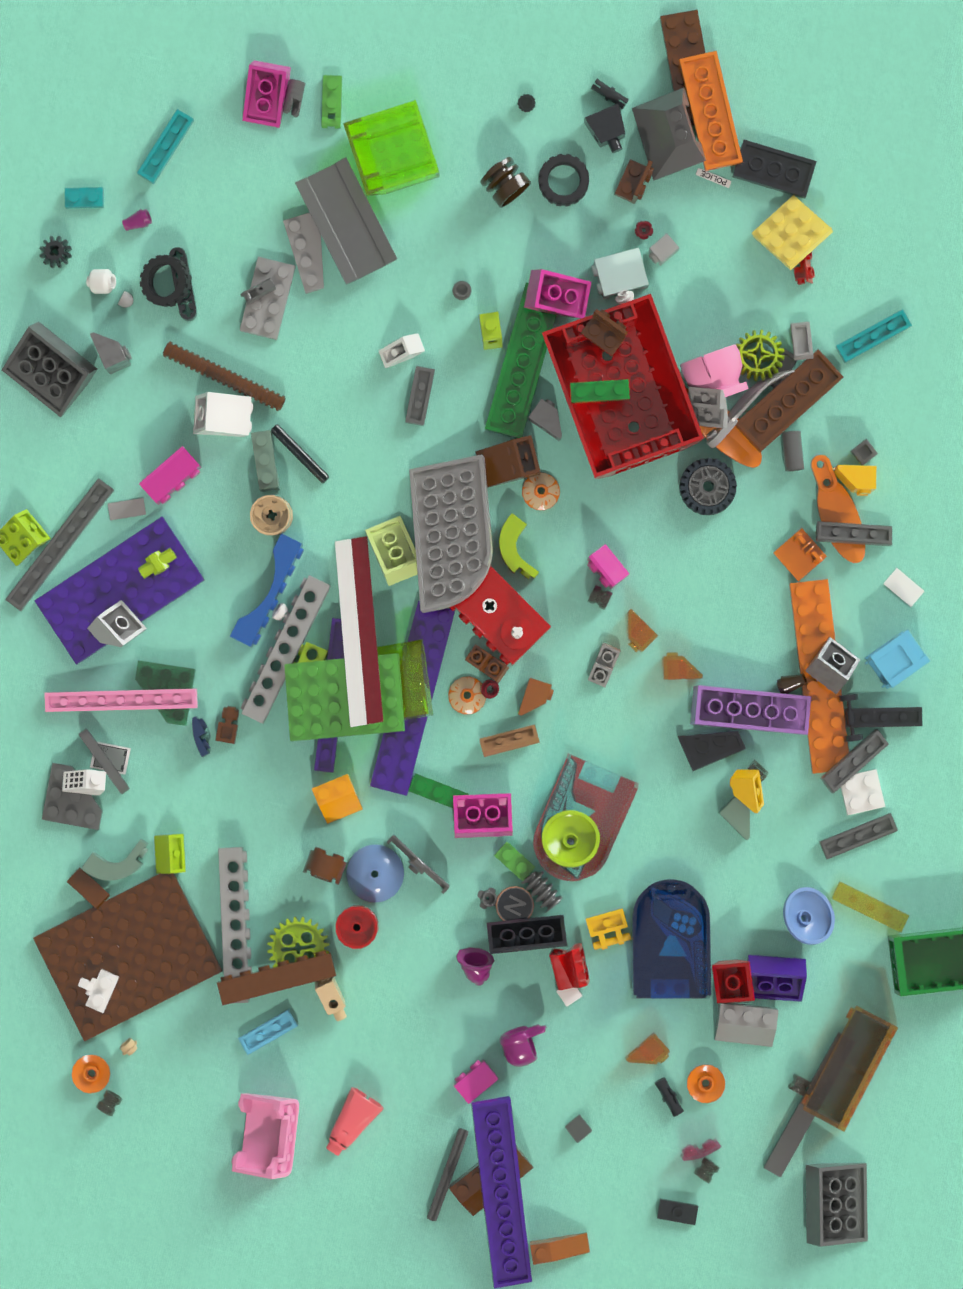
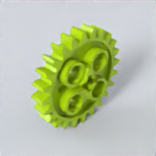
[267,916,330,967]

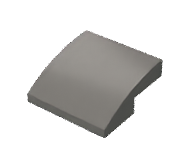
[689,386,728,428]

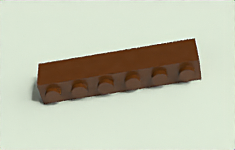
[217,950,336,1006]

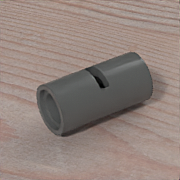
[782,431,804,472]

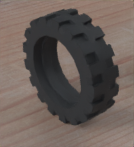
[539,154,589,207]
[140,255,192,307]

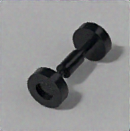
[838,694,863,742]

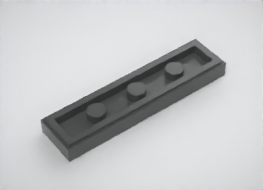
[816,521,892,546]
[820,729,889,793]
[819,813,898,859]

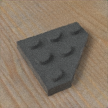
[42,763,103,830]

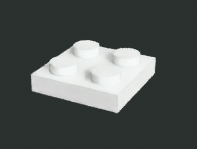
[840,769,885,815]

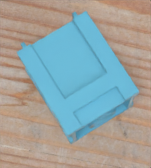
[864,630,930,689]

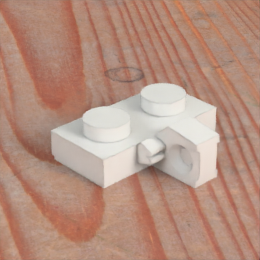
[78,969,119,1013]

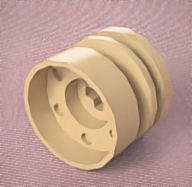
[250,495,293,535]

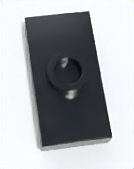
[657,1198,699,1225]

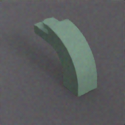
[81,839,148,880]

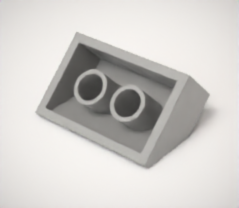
[714,1003,778,1047]

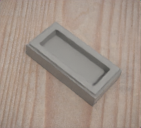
[790,321,814,361]

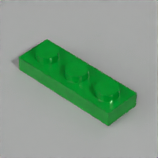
[570,379,630,403]
[409,773,469,809]

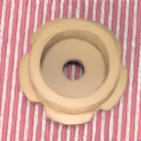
[120,1038,137,1056]

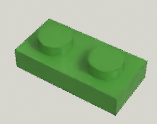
[494,841,535,881]

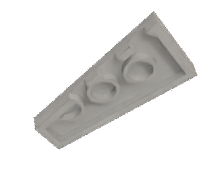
[283,212,324,294]

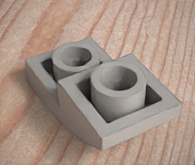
[588,643,621,687]

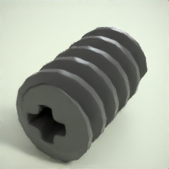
[521,870,563,913]

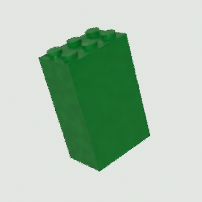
[888,927,963,996]

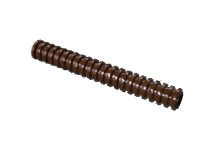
[163,341,286,411]

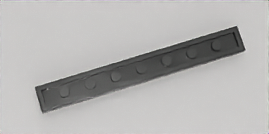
[5,478,114,612]
[764,1032,856,1177]

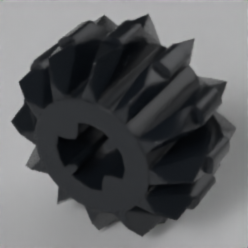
[39,236,72,268]

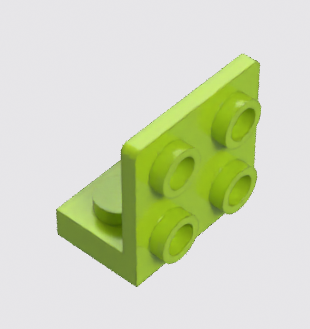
[0,509,51,566]

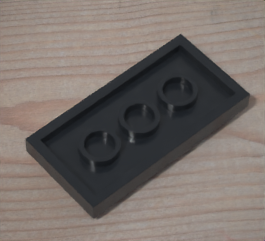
[732,140,817,199]

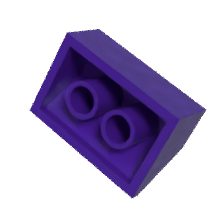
[747,955,807,1002]

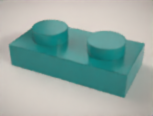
[65,187,104,208]

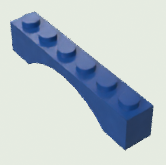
[230,533,304,647]

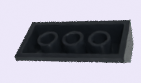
[487,915,567,954]

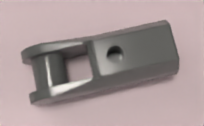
[240,278,276,306]

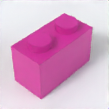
[454,1059,498,1104]

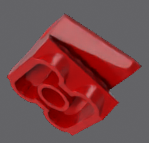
[549,943,590,990]

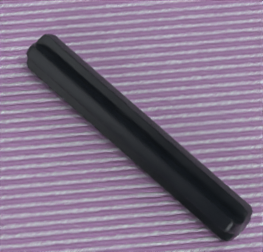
[271,424,329,483]

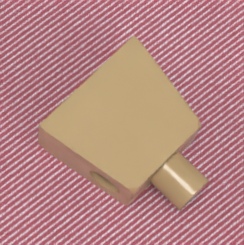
[315,977,347,1021]

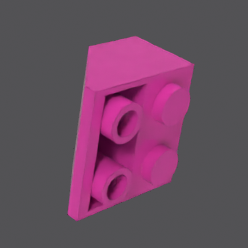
[587,544,629,589]

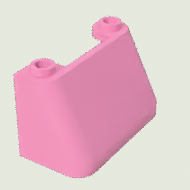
[232,1093,299,1179]

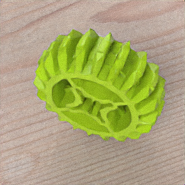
[736,330,785,381]

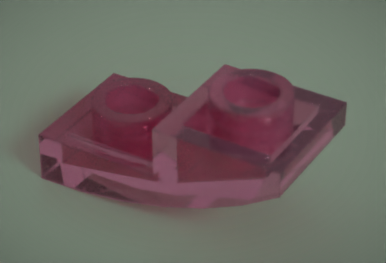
[680,1138,722,1161]

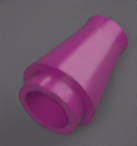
[122,209,152,231]

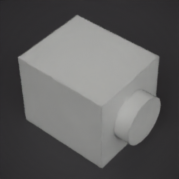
[648,234,679,266]

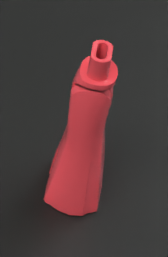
[326,1087,384,1156]

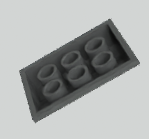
[2,322,98,417]
[806,1163,868,1247]

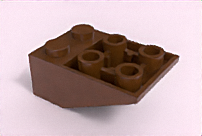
[475,435,541,488]

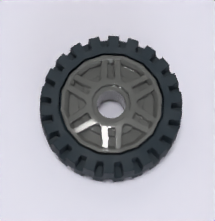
[679,458,737,515]

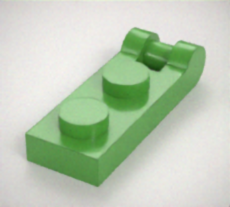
[321,75,342,129]

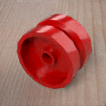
[336,905,379,949]

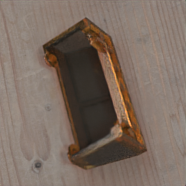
[801,1005,898,1132]

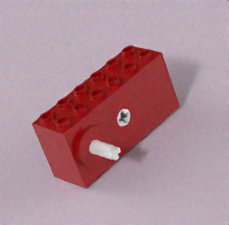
[449,565,551,666]

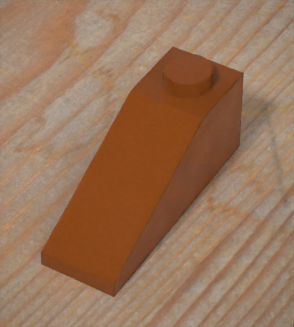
[530,1232,590,1265]

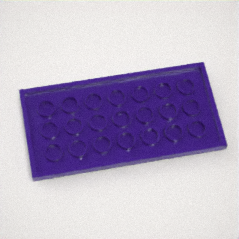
[34,516,205,665]

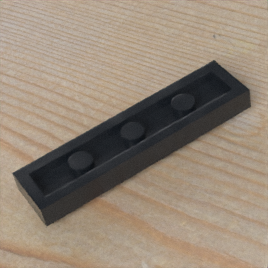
[844,707,923,728]

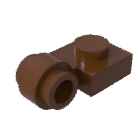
[215,706,239,744]

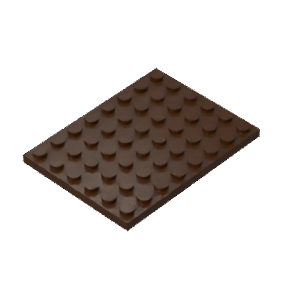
[33,873,223,1041]

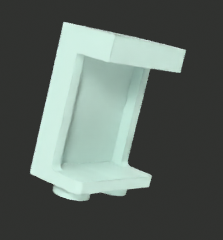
[591,248,649,299]

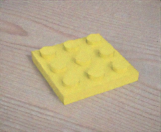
[752,195,833,270]

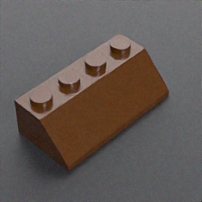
[449,1145,534,1216]

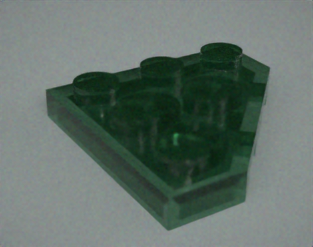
[135,660,196,726]

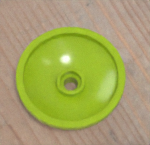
[542,810,600,868]

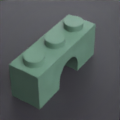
[251,430,280,492]

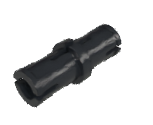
[591,78,629,109]
[654,1077,684,1117]

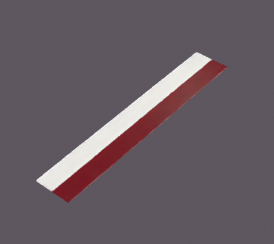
[335,536,384,727]

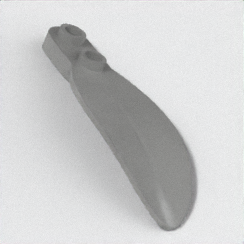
[706,370,795,448]

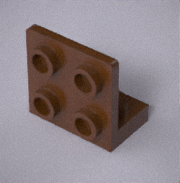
[614,159,654,204]
[581,309,628,356]

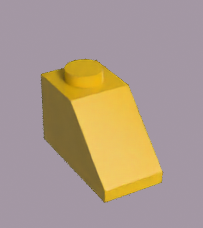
[730,769,764,813]

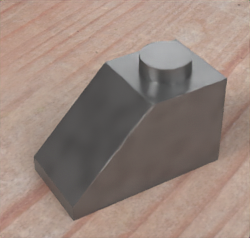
[528,399,562,441]

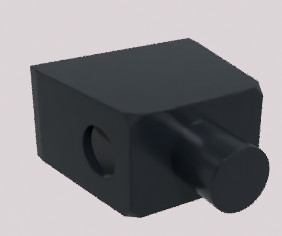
[584,104,626,153]

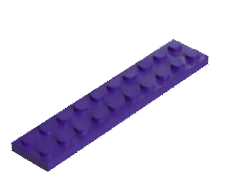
[370,601,455,796]
[471,1096,532,1289]

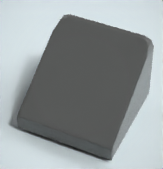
[565,1114,592,1143]

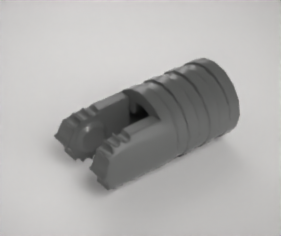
[282,79,306,118]

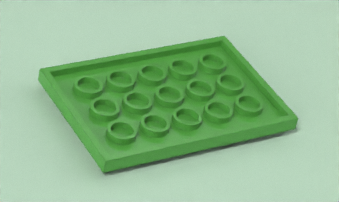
[284,653,405,741]

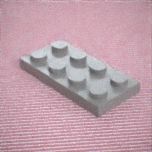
[240,257,296,340]

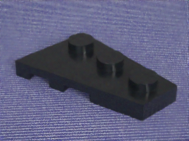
[677,731,746,772]

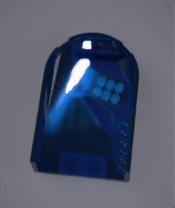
[631,879,711,999]

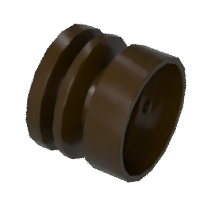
[480,157,531,208]

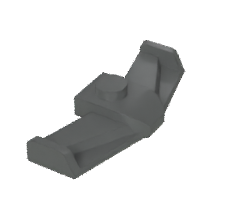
[387,835,450,894]

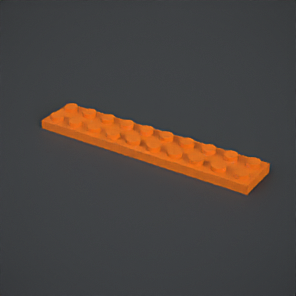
[789,579,849,774]

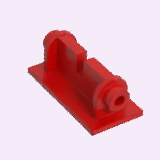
[794,252,815,285]

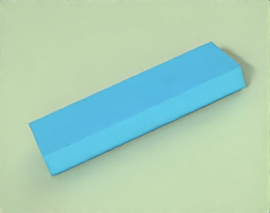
[238,1009,298,1055]

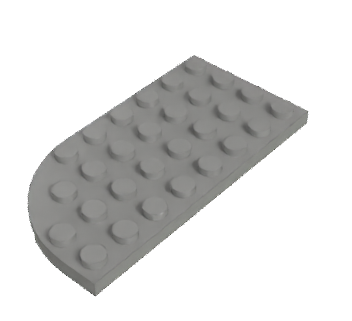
[409,455,493,613]

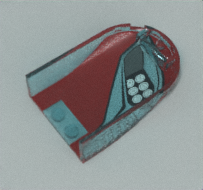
[533,753,639,881]

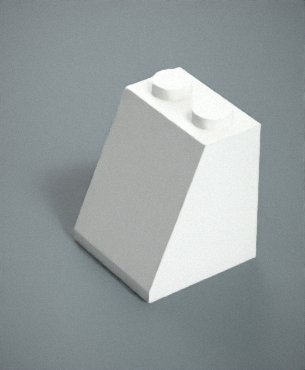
[193,392,253,437]

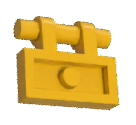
[585,908,631,950]

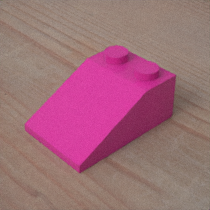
[242,60,291,128]
[524,269,591,319]

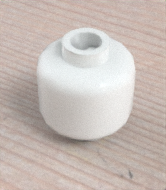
[86,269,116,294]

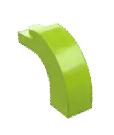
[499,513,539,579]

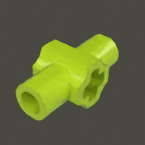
[138,548,177,579]

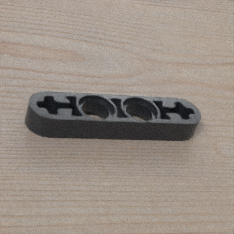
[169,247,197,321]

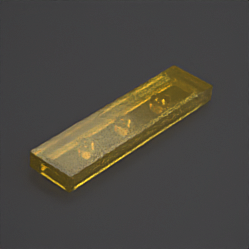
[831,881,910,932]

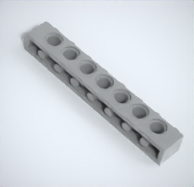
[240,575,331,724]
[218,847,252,1003]

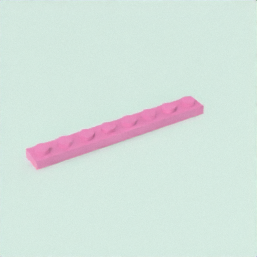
[45,688,198,712]

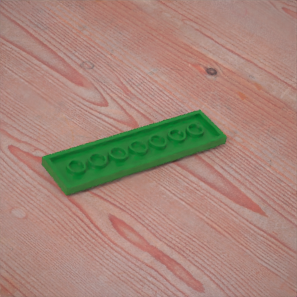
[485,282,556,438]

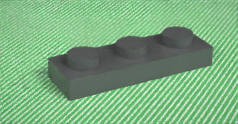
[405,366,435,426]

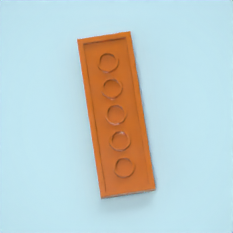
[679,51,743,172]

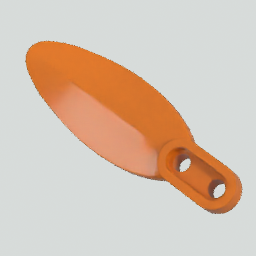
[685,387,762,468]
[810,455,865,563]

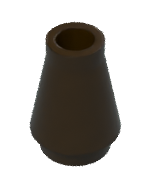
[777,673,807,694]

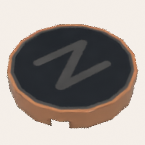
[495,886,534,921]

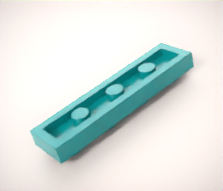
[137,109,194,184]
[835,309,912,363]

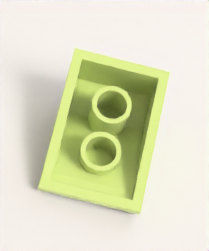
[365,516,418,586]

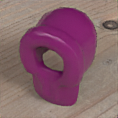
[499,1024,547,1067]

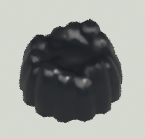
[517,94,536,112]

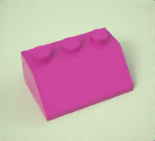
[139,446,202,505]
[453,793,513,838]

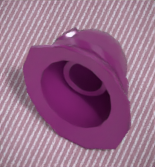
[456,947,495,986]

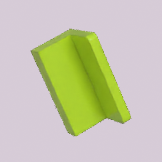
[154,834,186,874]

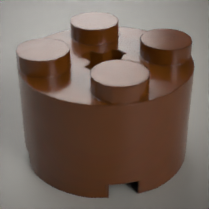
[303,847,347,885]

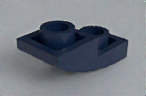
[192,716,211,757]

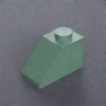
[718,796,750,840]

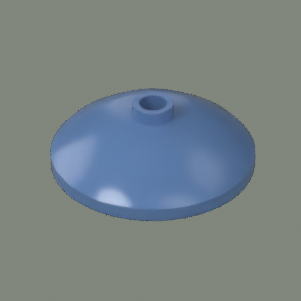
[346,845,404,902]
[783,887,835,945]

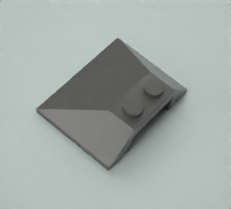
[632,88,706,181]

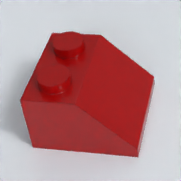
[712,959,755,1003]

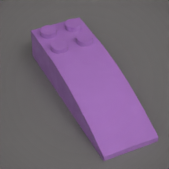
[690,685,811,735]

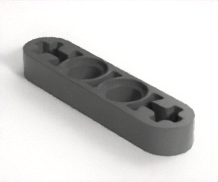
[79,728,130,794]

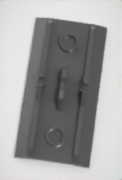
[295,157,397,285]

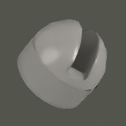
[118,291,134,308]

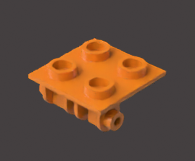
[773,528,827,581]

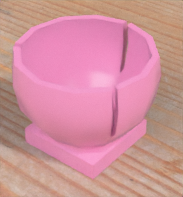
[680,344,749,397]

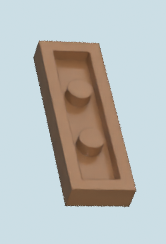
[479,724,540,757]

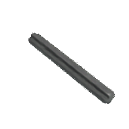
[427,1128,468,1221]

